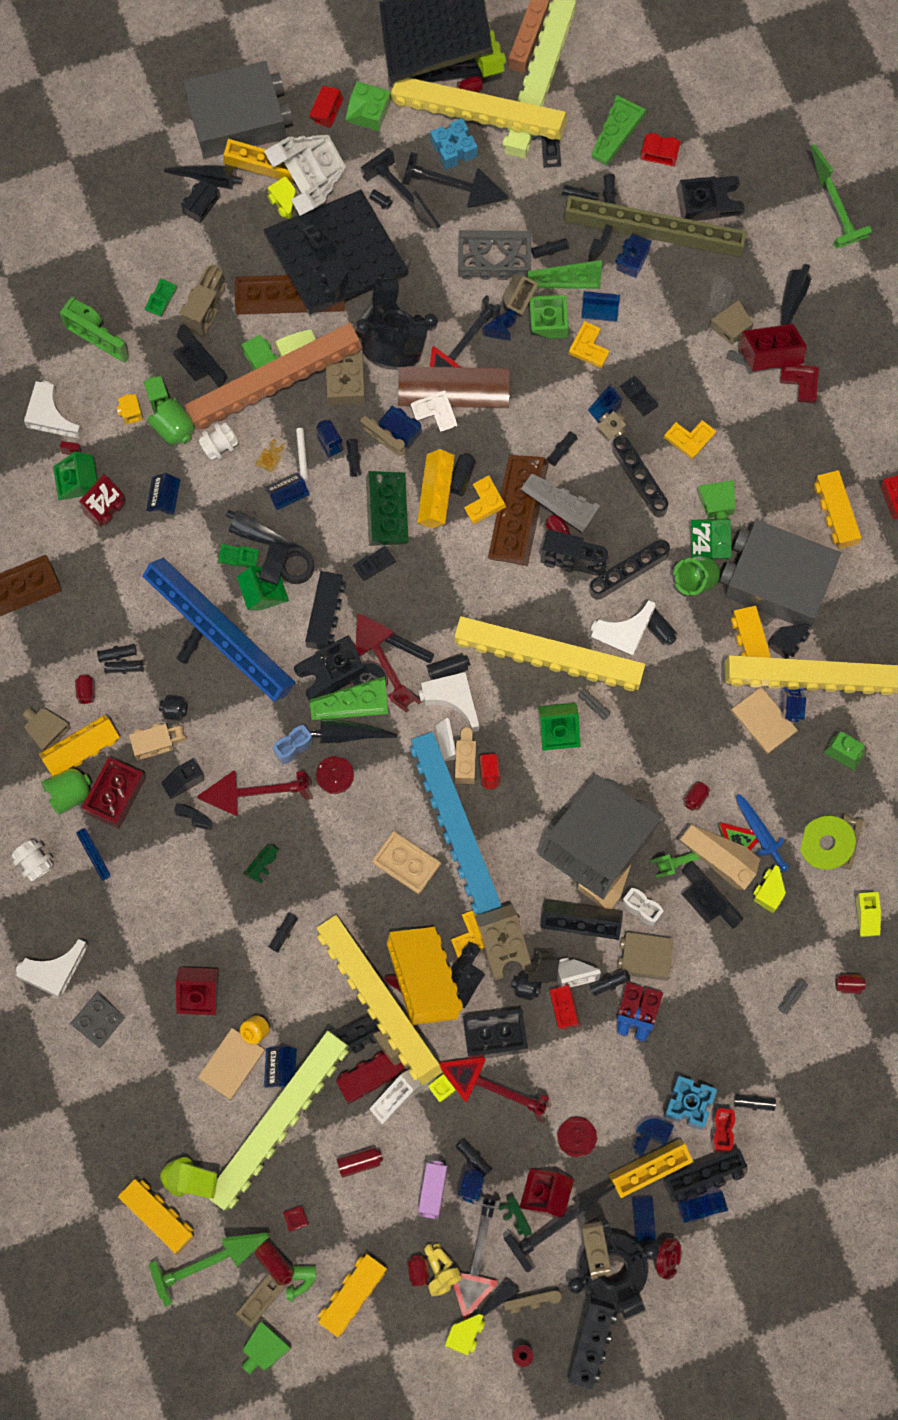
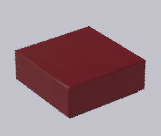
[60,441,82,455]
[283,1206,309,1232]

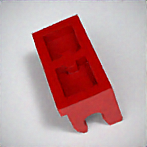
[309,86,344,128]
[550,985,581,1030]

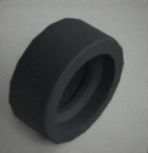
[281,547,314,584]

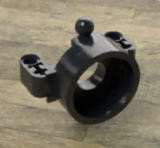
[356,277,438,367]
[568,1215,659,1320]

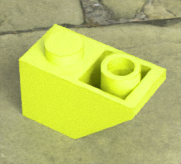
[267,176,296,219]
[753,865,786,914]
[856,892,881,937]
[445,1314,485,1356]

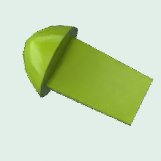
[160,1157,217,1199]

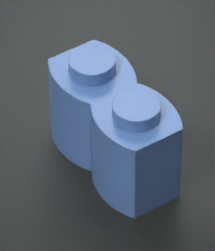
[273,725,313,765]

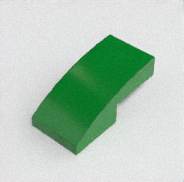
[144,278,178,317]
[217,544,259,568]

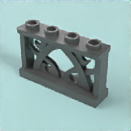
[458,230,531,280]

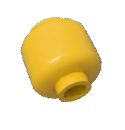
[240,1015,269,1045]

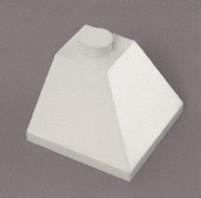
[554,958,601,987]

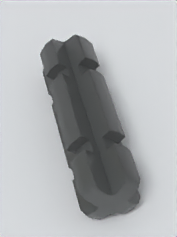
[726,350,749,367]
[578,688,610,720]
[778,979,808,1014]

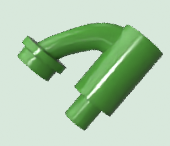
[286,1266,316,1302]

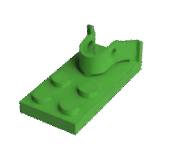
[60,297,129,363]

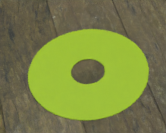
[800,816,856,870]

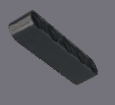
[612,436,668,517]
[590,540,670,600]

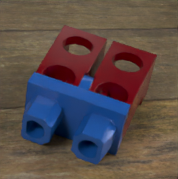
[617,982,663,1042]

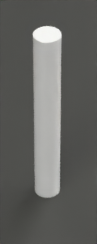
[296,428,308,481]

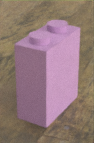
[418,1161,447,1220]

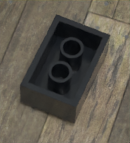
[463,1009,528,1059]

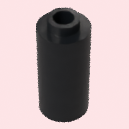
[450,453,476,496]
[647,608,678,646]
[426,653,471,680]

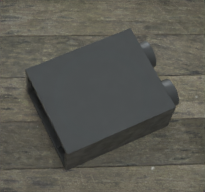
[183,61,293,159]
[720,519,842,630]
[539,774,661,900]

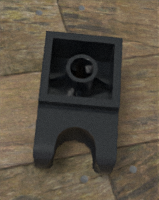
[677,176,745,221]
[541,529,608,576]
[294,635,369,701]

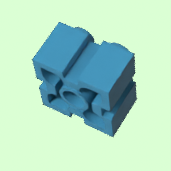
[430,118,478,170]
[665,1076,717,1131]

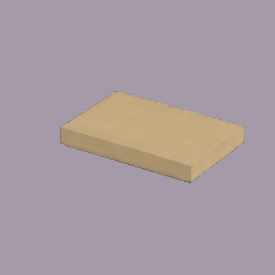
[731,687,798,755]
[371,831,442,895]
[198,1028,265,1100]

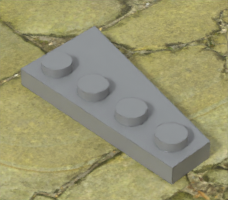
[521,474,600,532]

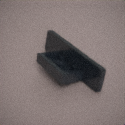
[173,324,227,388]
[682,861,744,929]
[451,942,485,1008]

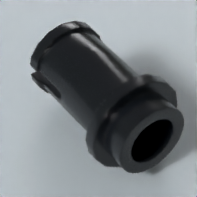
[369,189,393,209]

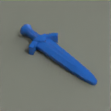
[736,794,789,873]

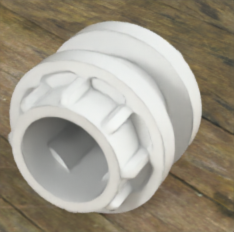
[199,423,239,460]
[12,839,53,881]

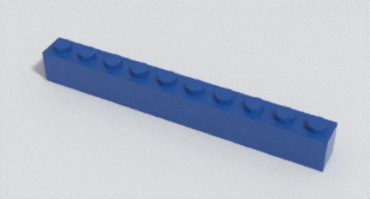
[142,557,296,702]

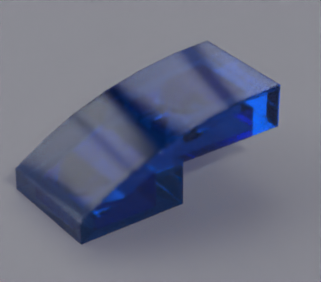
[632,1196,656,1242]

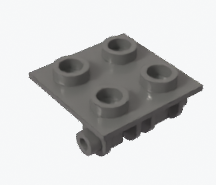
[70,993,125,1048]

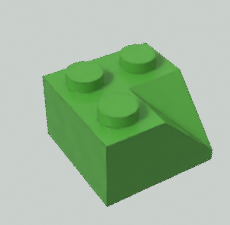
[346,81,391,131]
[529,295,569,339]

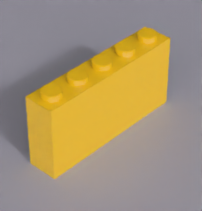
[386,927,462,1025]

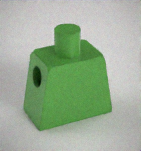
[697,480,735,519]
[823,731,865,771]
[241,1322,291,1375]

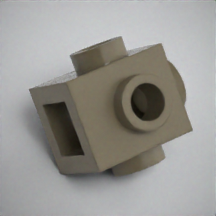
[595,411,626,441]

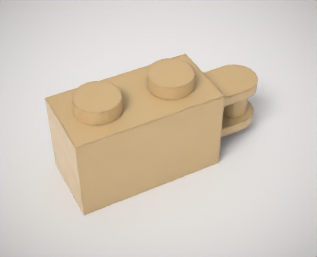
[129,723,187,761]
[455,727,476,784]

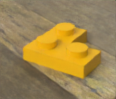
[569,321,610,369]
[664,420,716,460]
[464,475,506,525]
[451,910,484,959]

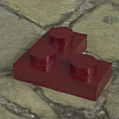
[780,365,819,403]

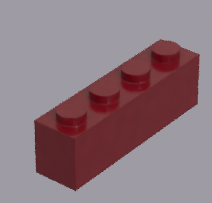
[336,1052,409,1105]

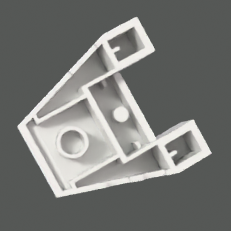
[264,135,346,215]

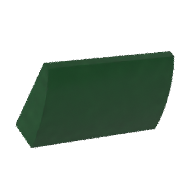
[366,471,409,546]

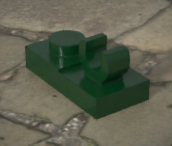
[243,844,279,883]
[499,1196,532,1238]

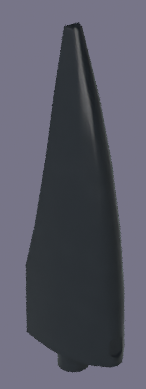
[164,165,243,190]
[781,264,812,325]
[226,510,303,548]
[311,719,397,743]

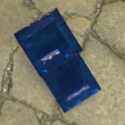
[633,1118,674,1158]
[678,1191,728,1223]

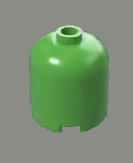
[147,398,194,445]
[673,556,720,595]
[41,768,91,815]

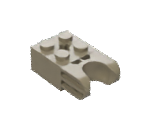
[180,265,225,338]
[326,340,365,406]
[475,904,532,981]

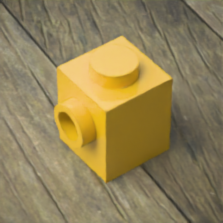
[116,394,143,425]

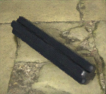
[384,634,434,663]

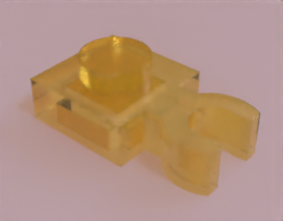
[255,439,284,473]

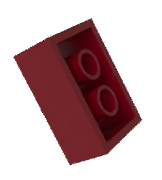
[739,323,807,371]
[81,757,146,829]

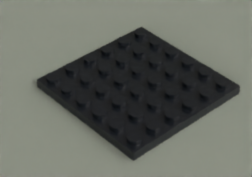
[379,0,493,83]
[263,189,408,315]

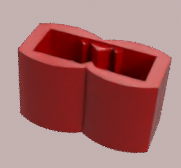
[640,133,681,166]
[479,754,501,790]
[712,1108,735,1153]

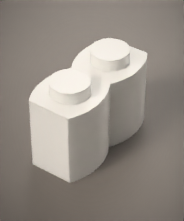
[622,888,664,927]

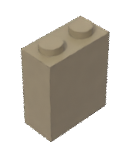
[618,932,674,981]

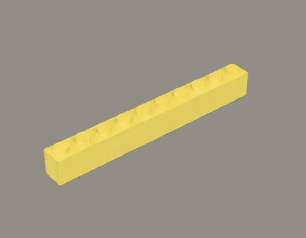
[391,78,568,140]
[454,616,645,691]
[725,655,898,695]
[316,915,442,1085]

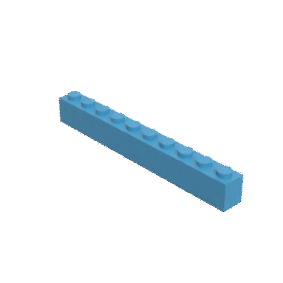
[409,732,502,915]

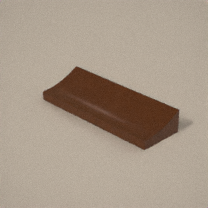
[235,275,345,315]
[398,366,510,408]
[488,455,549,567]
[0,555,61,617]

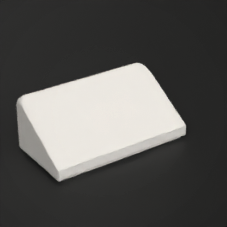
[436,718,456,761]

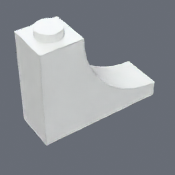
[24,381,82,439]
[591,598,658,655]
[418,672,479,732]
[16,939,88,999]
[370,1069,438,1124]

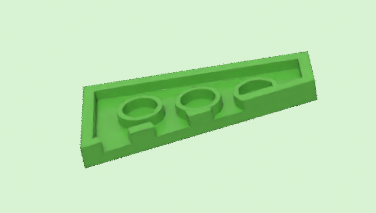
[591,95,646,166]
[528,260,602,289]
[310,676,388,720]

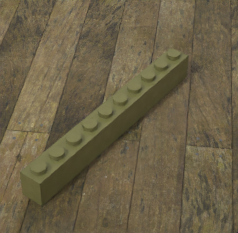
[564,195,747,257]

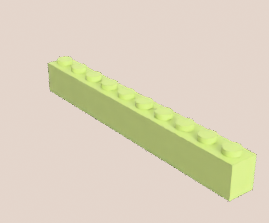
[503,0,576,158]
[209,1031,350,1211]

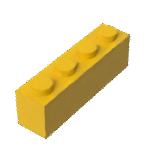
[223,139,294,183]
[417,449,455,529]
[814,470,862,549]
[730,606,771,658]
[39,714,120,776]
[608,1139,693,1198]
[118,1179,194,1255]
[318,1254,387,1338]

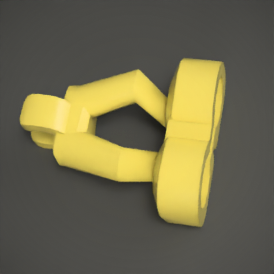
[424,1244,462,1296]

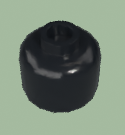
[159,695,188,721]
[511,972,542,1001]

